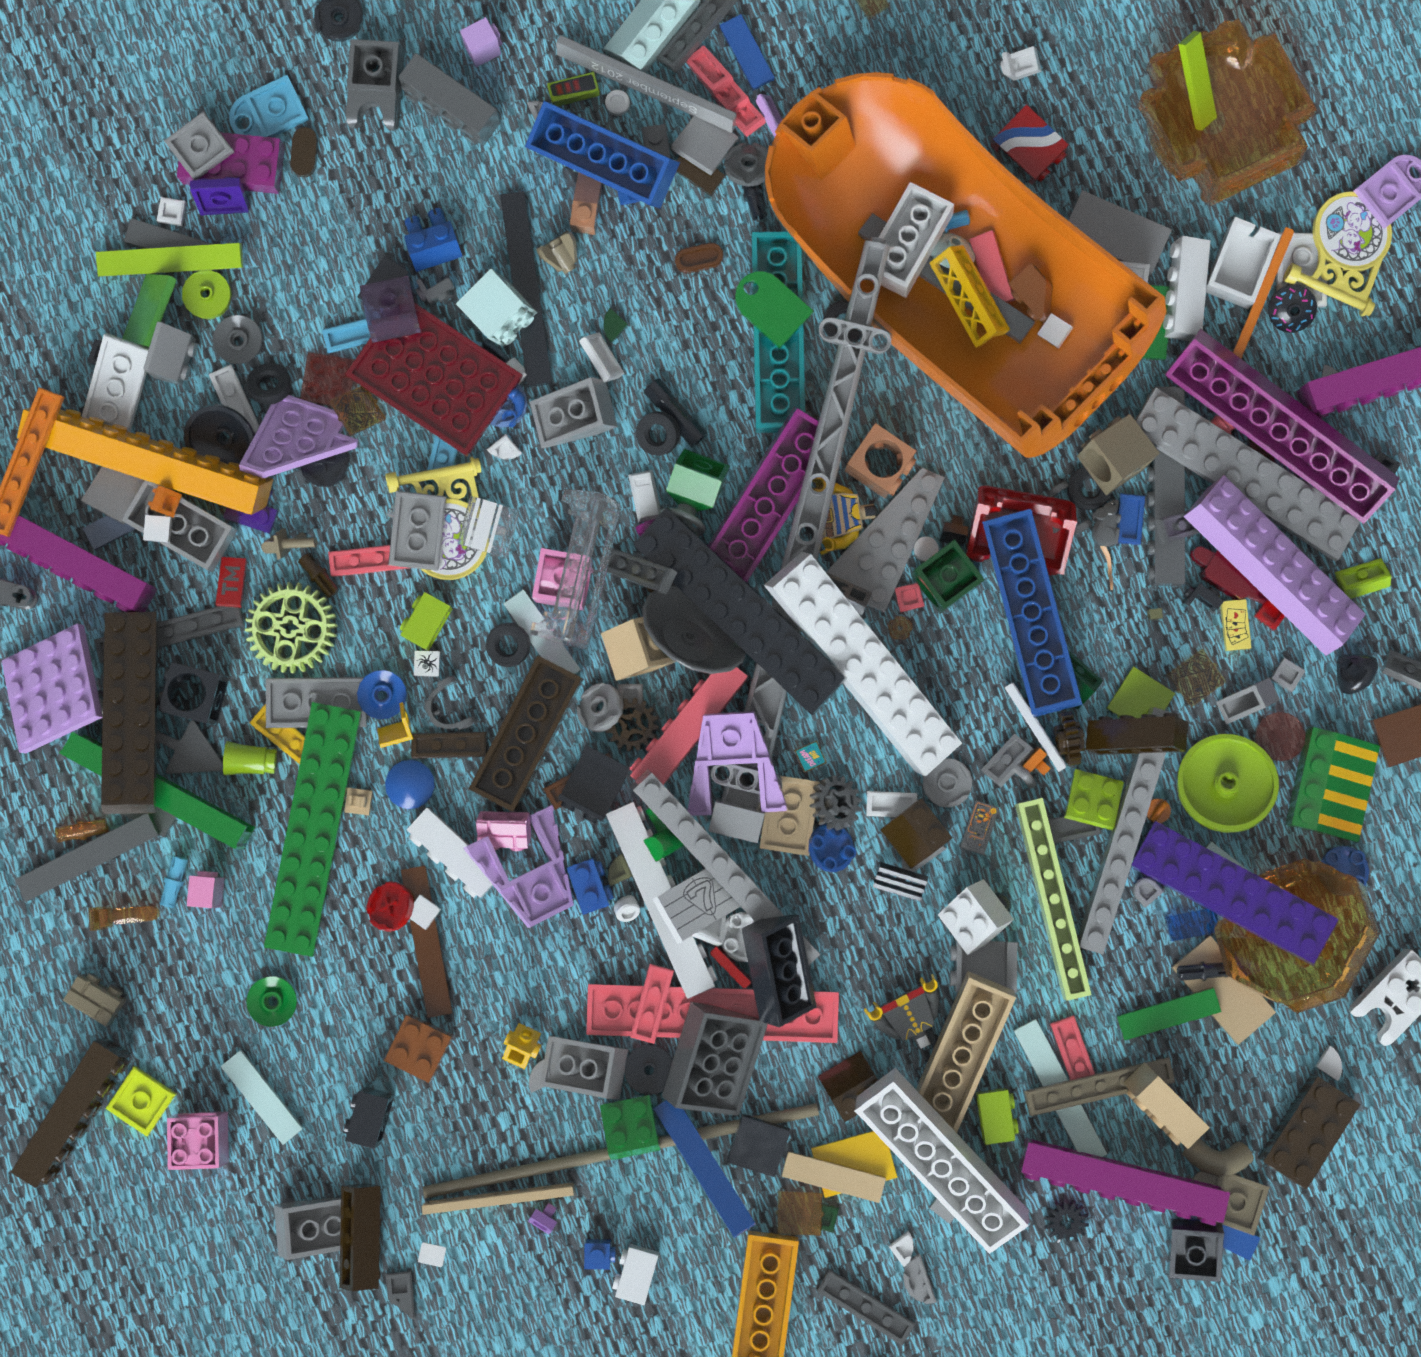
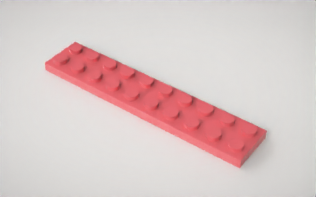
[586,984,839,1043]

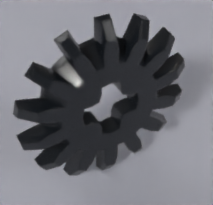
[1044,1198,1089,1245]

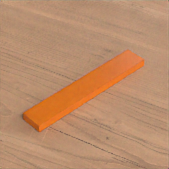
[1233,227,1294,358]
[0,387,65,537]

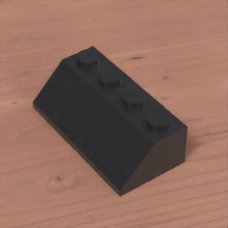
[741,914,816,1027]

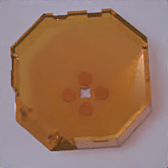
[1214,858,1380,1014]

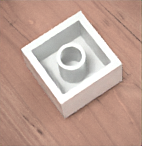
[938,879,1014,955]

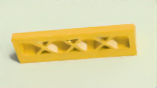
[929,245,1010,348]

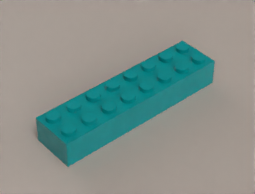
[751,232,805,433]

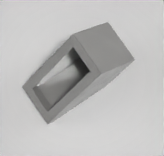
[1216,678,1280,724]

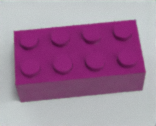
[177,132,285,194]

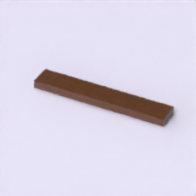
[401,865,453,1018]

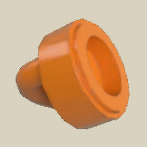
[1146,799,1171,823]

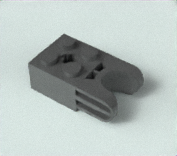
[346,39,405,131]

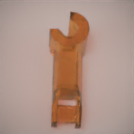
[88,906,160,931]

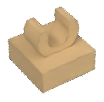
[344,788,373,816]

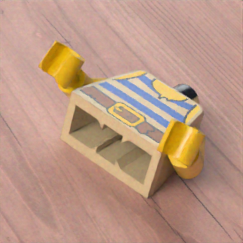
[812,477,875,555]

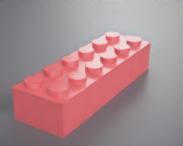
[630,667,748,785]

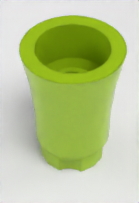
[223,741,277,775]

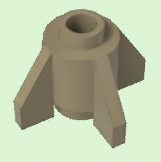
[535,230,578,274]

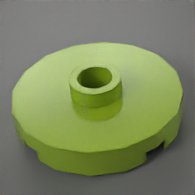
[182,270,232,319]

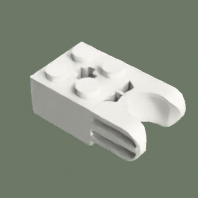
[1349,949,1421,1046]

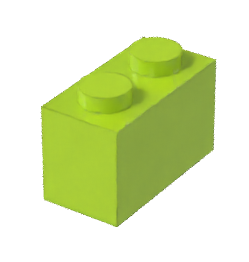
[400,592,453,651]
[976,1088,1019,1145]

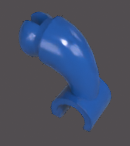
[502,388,526,427]

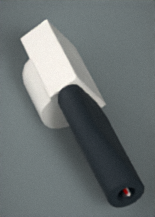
[482,338,527,384]

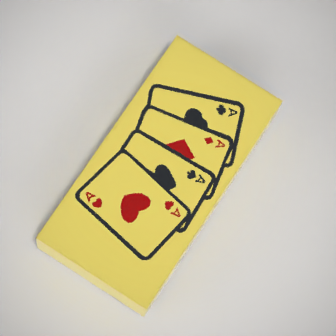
[1220,599,1251,651]

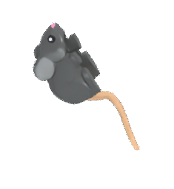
[1092,500,1121,590]

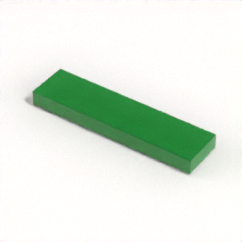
[1116,987,1222,1041]

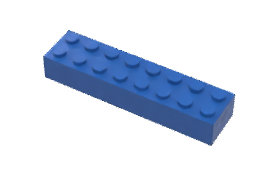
[982,509,1083,717]

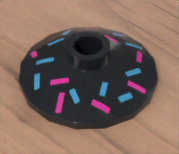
[1268,284,1317,333]

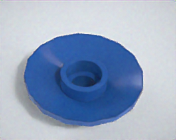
[357,670,407,720]

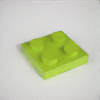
[1064,769,1124,830]

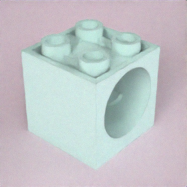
[456,269,537,347]

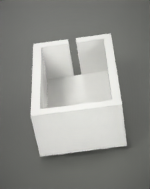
[1206,217,1281,309]

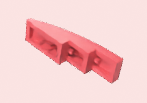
[686,45,766,137]

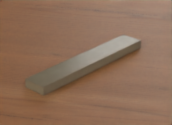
[1024,1057,1175,1116]

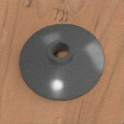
[213,315,262,364]

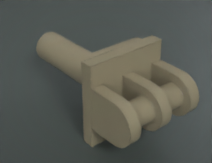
[261,528,318,559]

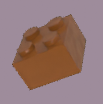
[384,1013,454,1083]

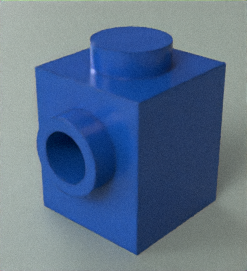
[584,1239,616,1270]

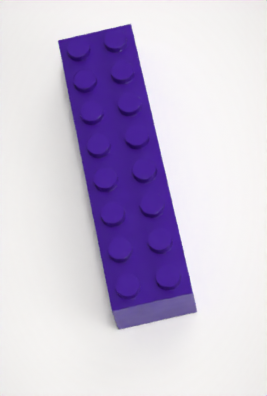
[1131,821,1339,966]

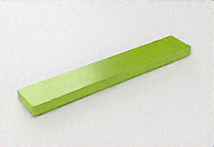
[95,243,244,277]

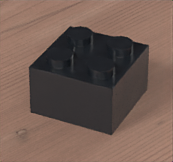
[343,1087,395,1149]
[1168,1219,1224,1282]

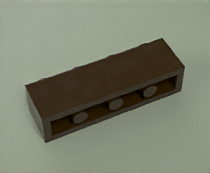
[1085,713,1188,755]
[339,1183,382,1292]

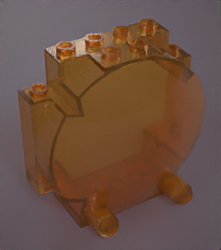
[1138,18,1317,206]

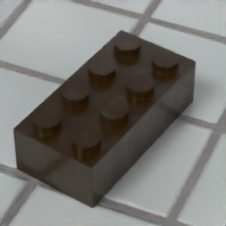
[1258,1074,1361,1190]

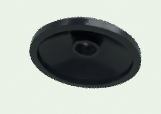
[184,404,255,464]

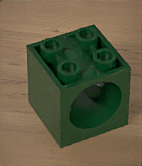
[911,540,985,614]

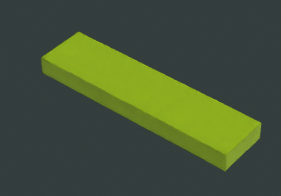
[1178,31,1217,131]

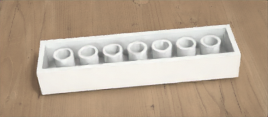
[855,1068,1029,1254]

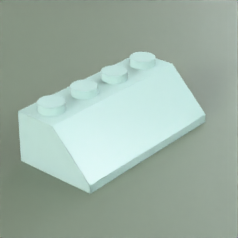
[603,0,701,73]

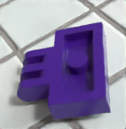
[223,490,279,534]

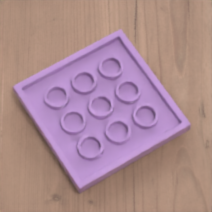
[2,623,103,753]

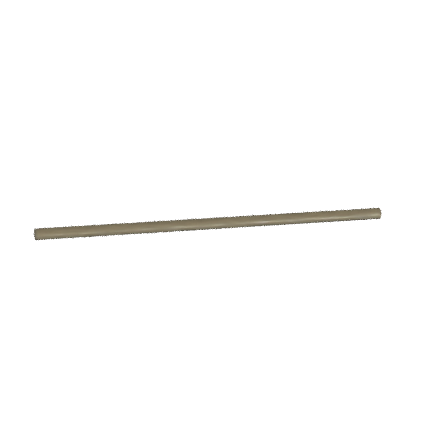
[423,1103,819,1199]

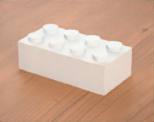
[878,182,954,298]

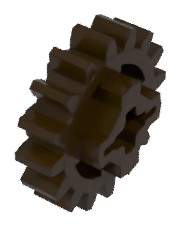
[606,698,659,752]
[1054,711,1085,766]

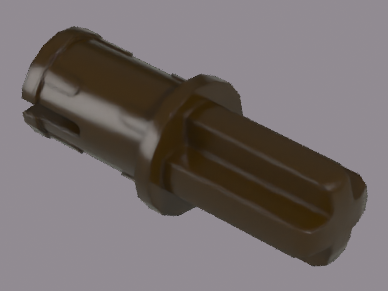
[298,552,338,598]

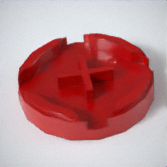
[366,881,414,932]

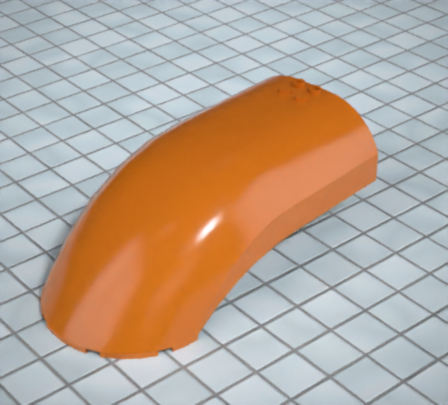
[765,72,1166,458]

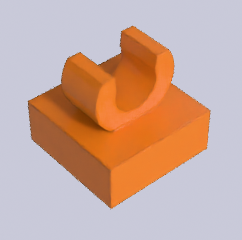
[148,485,182,518]
[1022,747,1051,775]

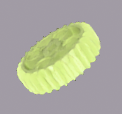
[245,582,338,674]

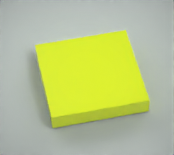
[105,1066,177,1136]

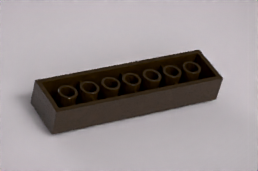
[101,612,158,814]

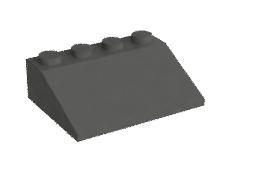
[662,1002,768,1116]

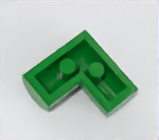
[643,808,684,862]

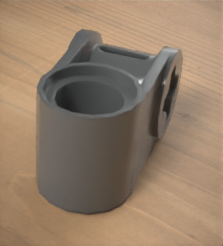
[0,579,38,610]

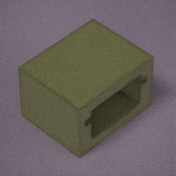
[1147,608,1163,620]

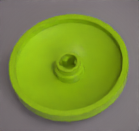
[1177,734,1279,833]

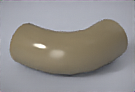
[1182,1138,1254,1176]

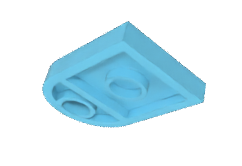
[229,75,309,138]

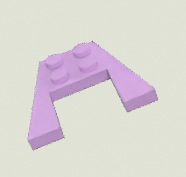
[687,711,788,816]
[464,805,574,928]

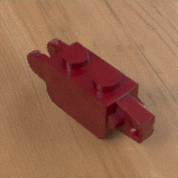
[1189,546,1267,604]

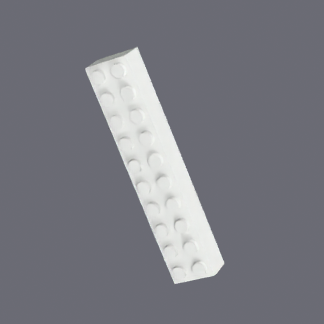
[764,552,962,776]

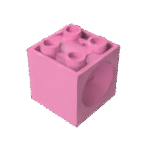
[532,548,593,611]
[167,1112,229,1170]

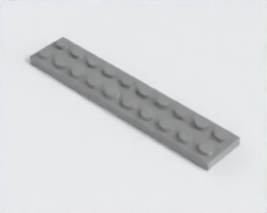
[1135,388,1360,561]

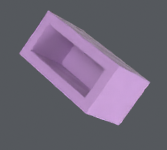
[460,17,503,67]

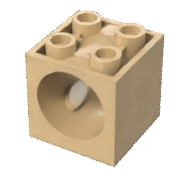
[601,617,676,681]

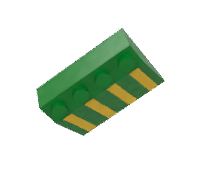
[1285,727,1380,843]

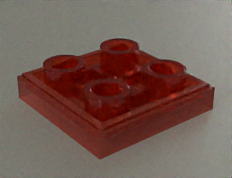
[300,352,354,409]

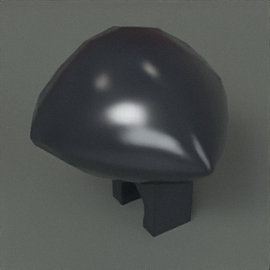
[1337,654,1378,694]

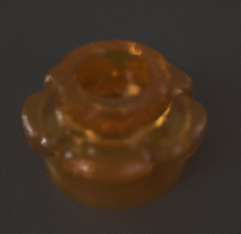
[888,616,912,640]

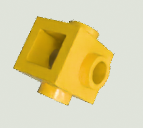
[502,1023,542,1069]

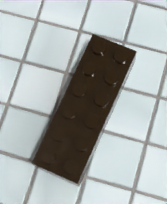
[469,655,584,812]
[11,1037,131,1188]

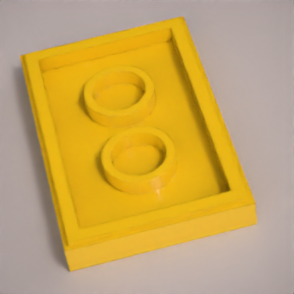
[811,1131,898,1198]

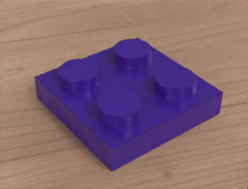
[190,177,249,216]

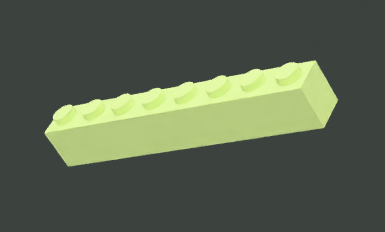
[1015,798,1091,1001]

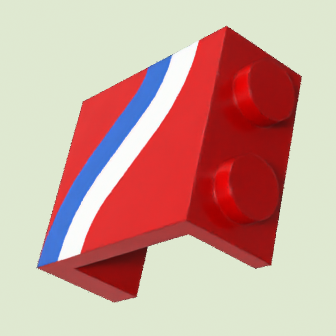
[990,104,1069,185]

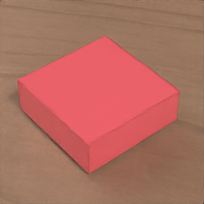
[895,583,924,613]

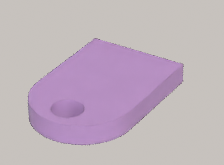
[1354,155,1421,229]

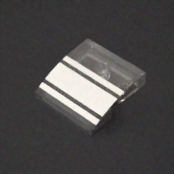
[457,496,520,559]

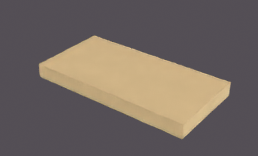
[1171,935,1276,1045]

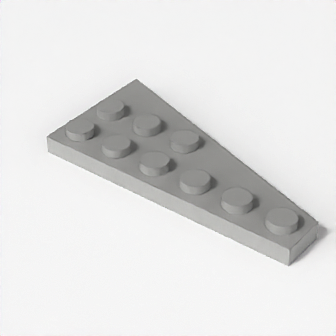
[827,468,945,613]

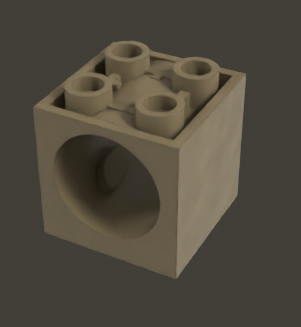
[1077,414,1160,496]

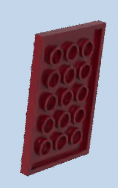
[345,294,523,457]

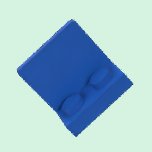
[567,858,614,915]

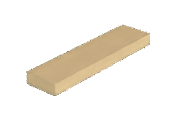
[781,1151,886,1203]

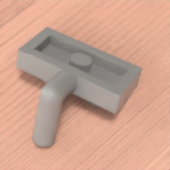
[981,734,1036,789]

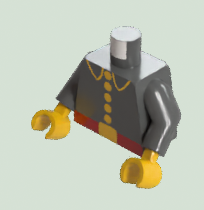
[864,974,939,1049]

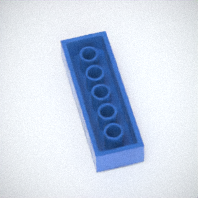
[525,101,680,208]

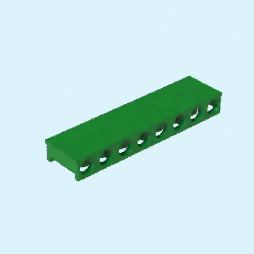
[59,732,255,850]

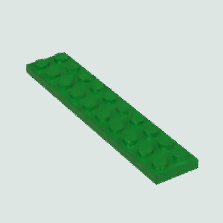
[264,702,362,957]

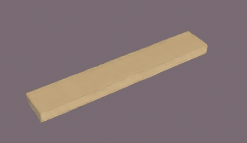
[422,1182,575,1215]

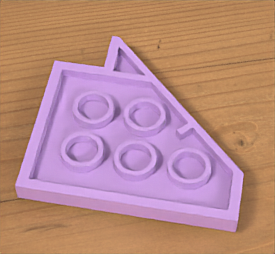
[239,395,358,478]

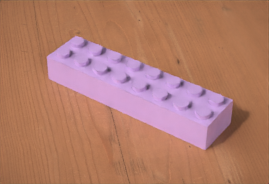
[1184,475,1366,656]

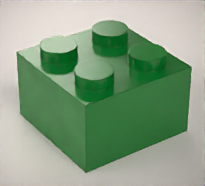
[600,1095,661,1160]

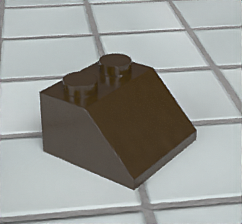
[880,798,953,869]
[818,1051,878,1123]

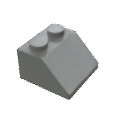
[143,321,198,386]

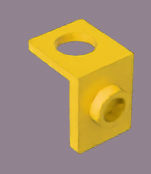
[377,702,413,748]

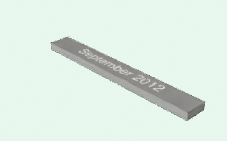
[556,35,737,133]

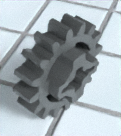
[809,775,862,831]

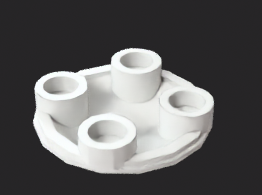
[721,912,755,962]

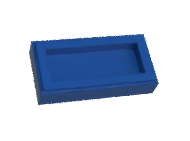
[1117,493,1145,545]

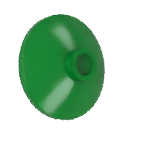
[246,976,297,1027]

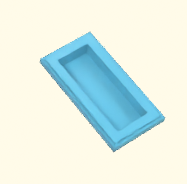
[322,318,373,354]

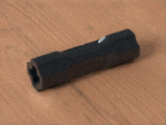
[644,378,708,448]

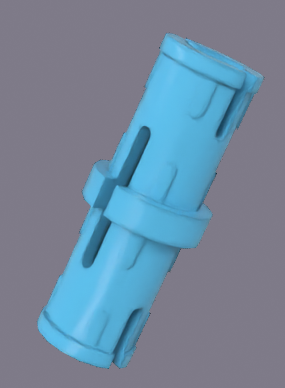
[159,855,188,908]

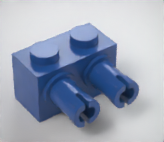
[404,208,463,272]

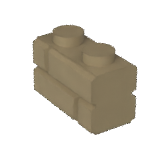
[63,972,126,1026]

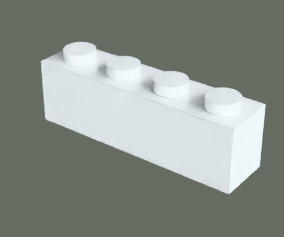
[1163,236,1211,341]
[407,808,493,898]

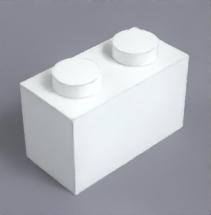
[612,1244,659,1305]

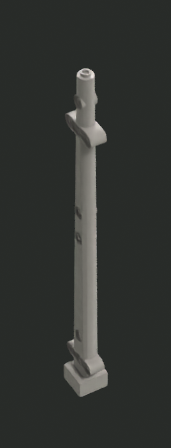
[708,237,891,843]

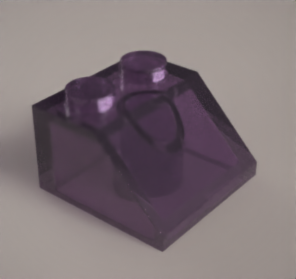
[360,276,421,343]

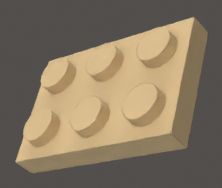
[759,776,820,856]

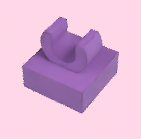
[528,1203,557,1235]

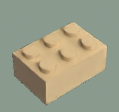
[1123,1062,1210,1149]

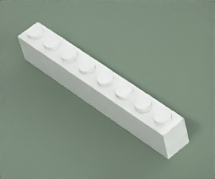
[606,802,717,999]

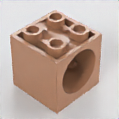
[845,423,917,499]

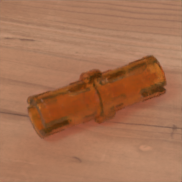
[55,818,109,843]

